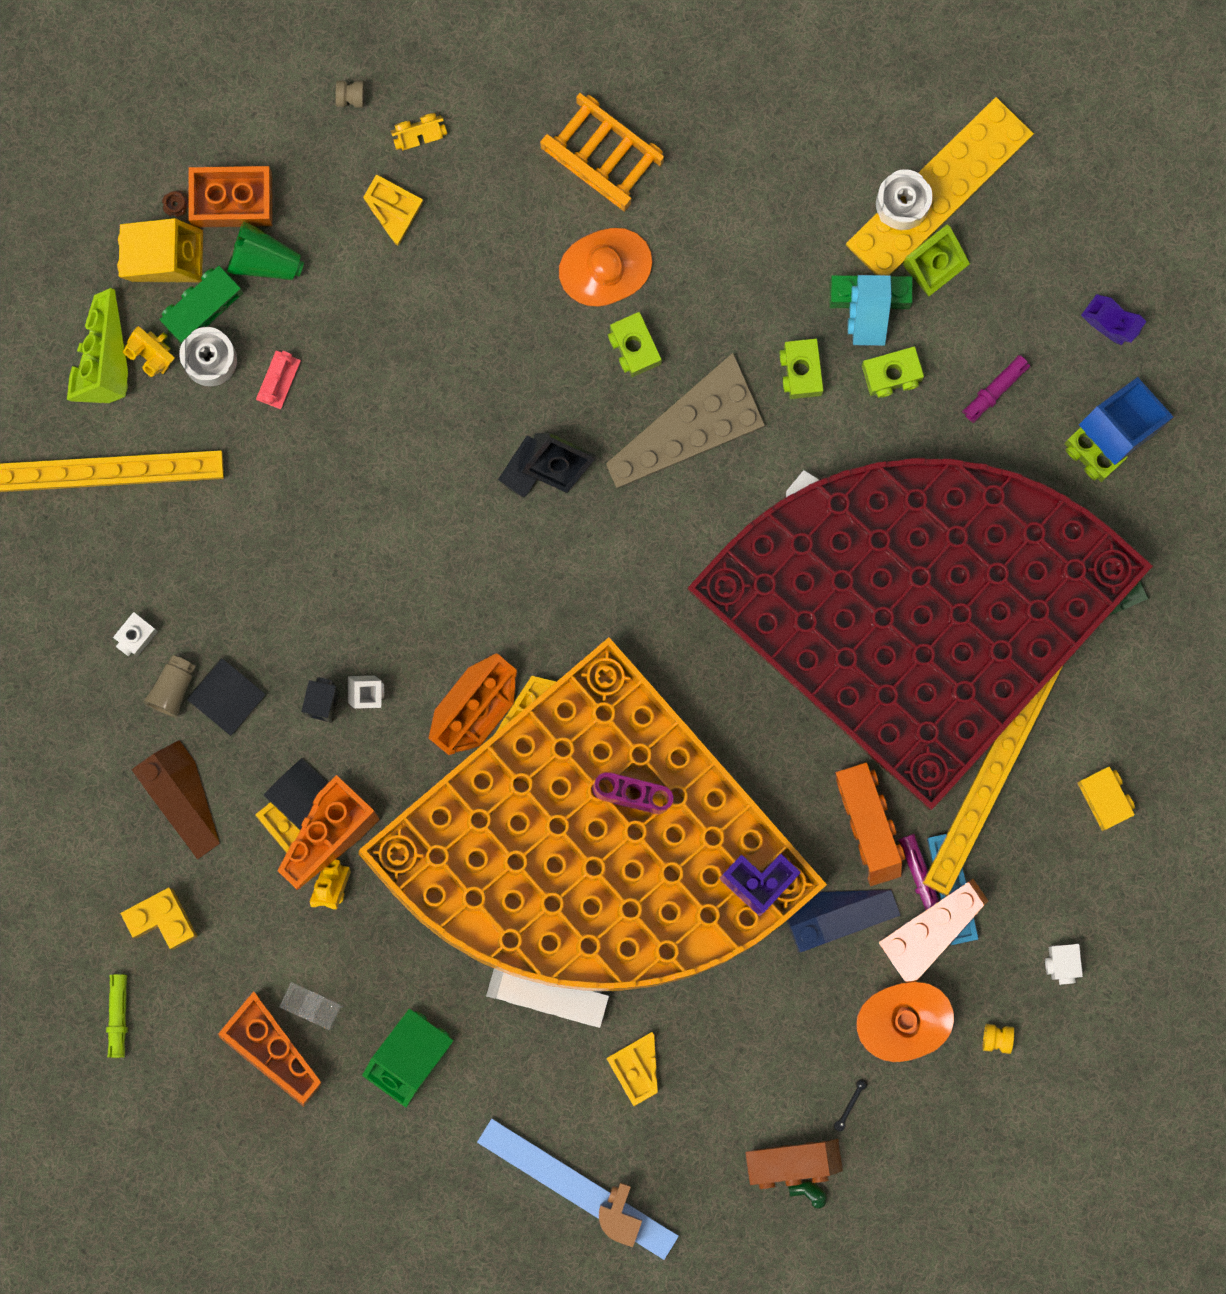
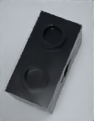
[301,677,340,723]

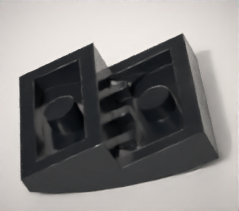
[187,658,266,736]
[263,758,328,830]

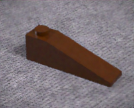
[131,740,220,859]

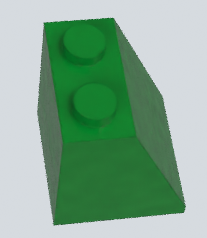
[362,1008,453,1108]

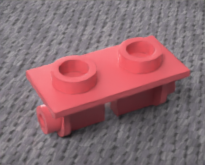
[256,351,301,409]

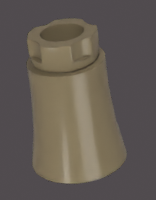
[143,655,195,718]

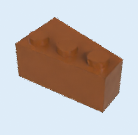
[746,1138,843,1189]

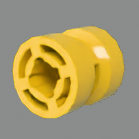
[983,1024,1014,1054]

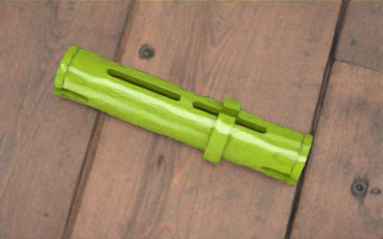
[106,975,128,1058]

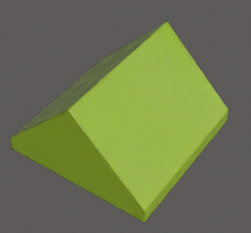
[903,224,970,296]

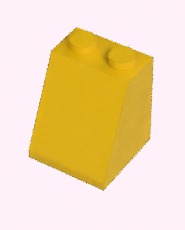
[117,218,203,282]

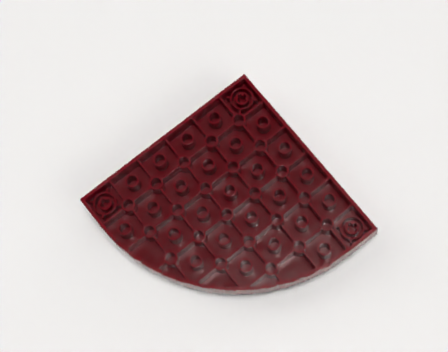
[687,458,1153,810]

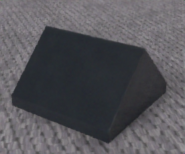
[521,433,596,493]

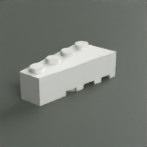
[486,968,609,1028]

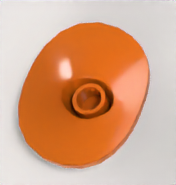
[559,228,652,307]
[857,982,954,1062]

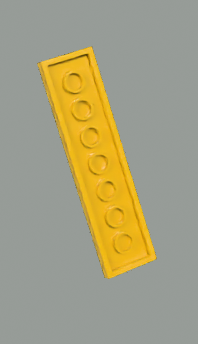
[846,97,1034,276]

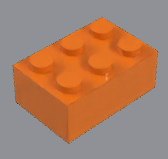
[189,166,273,227]

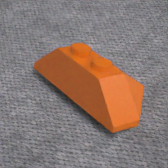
[428,653,517,755]

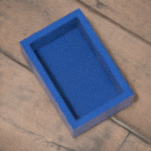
[1079,377,1173,465]

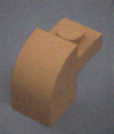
[599,1182,642,1247]

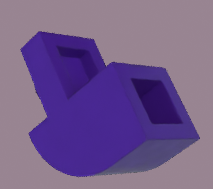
[1081,294,1147,345]

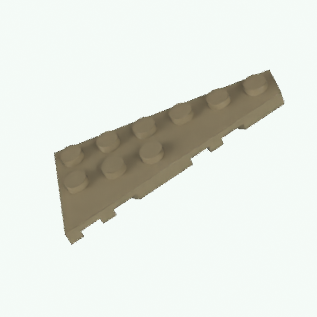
[606,353,765,489]

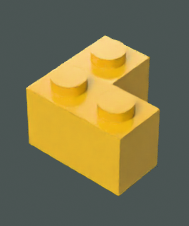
[120,887,198,950]

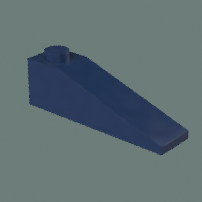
[787,890,900,953]

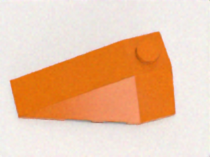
[278,775,380,890]

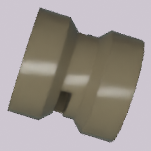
[336,80,364,108]

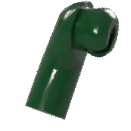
[788,1181,827,1209]

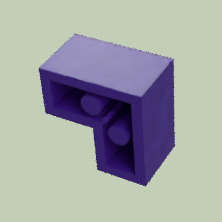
[719,854,801,916]

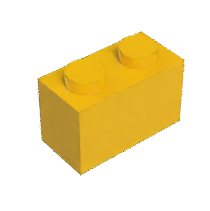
[1077,766,1135,831]

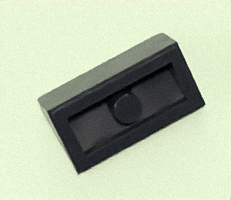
[498,435,537,497]

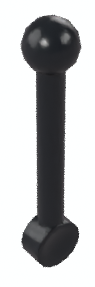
[834,1079,867,1132]

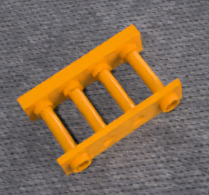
[540,93,664,212]

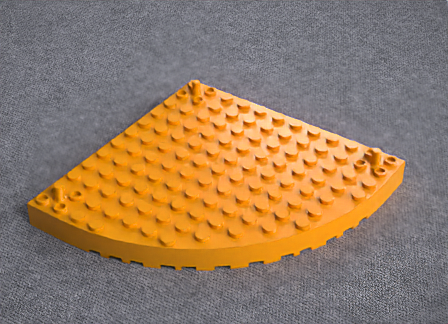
[358,637,827,991]

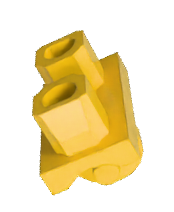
[123,326,175,377]
[309,860,351,909]

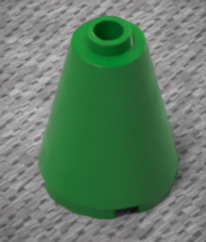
[227,222,304,280]

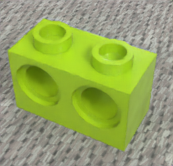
[1064,427,1128,482]

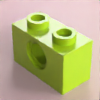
[607,312,662,377]
[779,339,823,399]
[861,346,924,398]

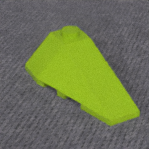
[67,288,128,403]

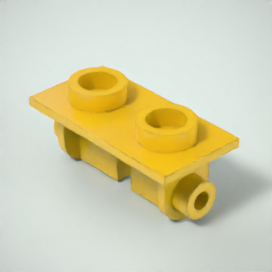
[391,113,447,151]

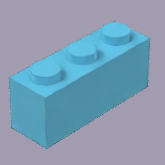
[848,275,891,346]

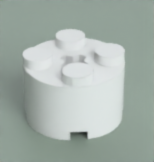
[876,170,932,230]
[180,327,237,386]

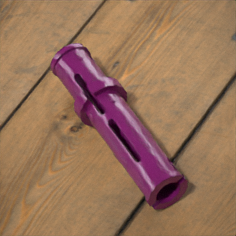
[962,355,1030,423]
[898,834,939,910]

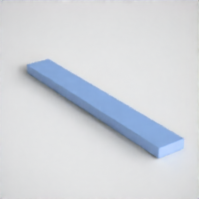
[477,1119,678,1260]

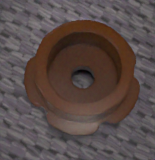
[162,191,189,217]

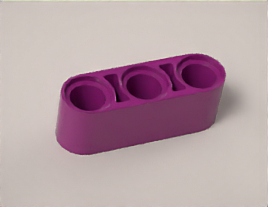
[593,772,673,814]

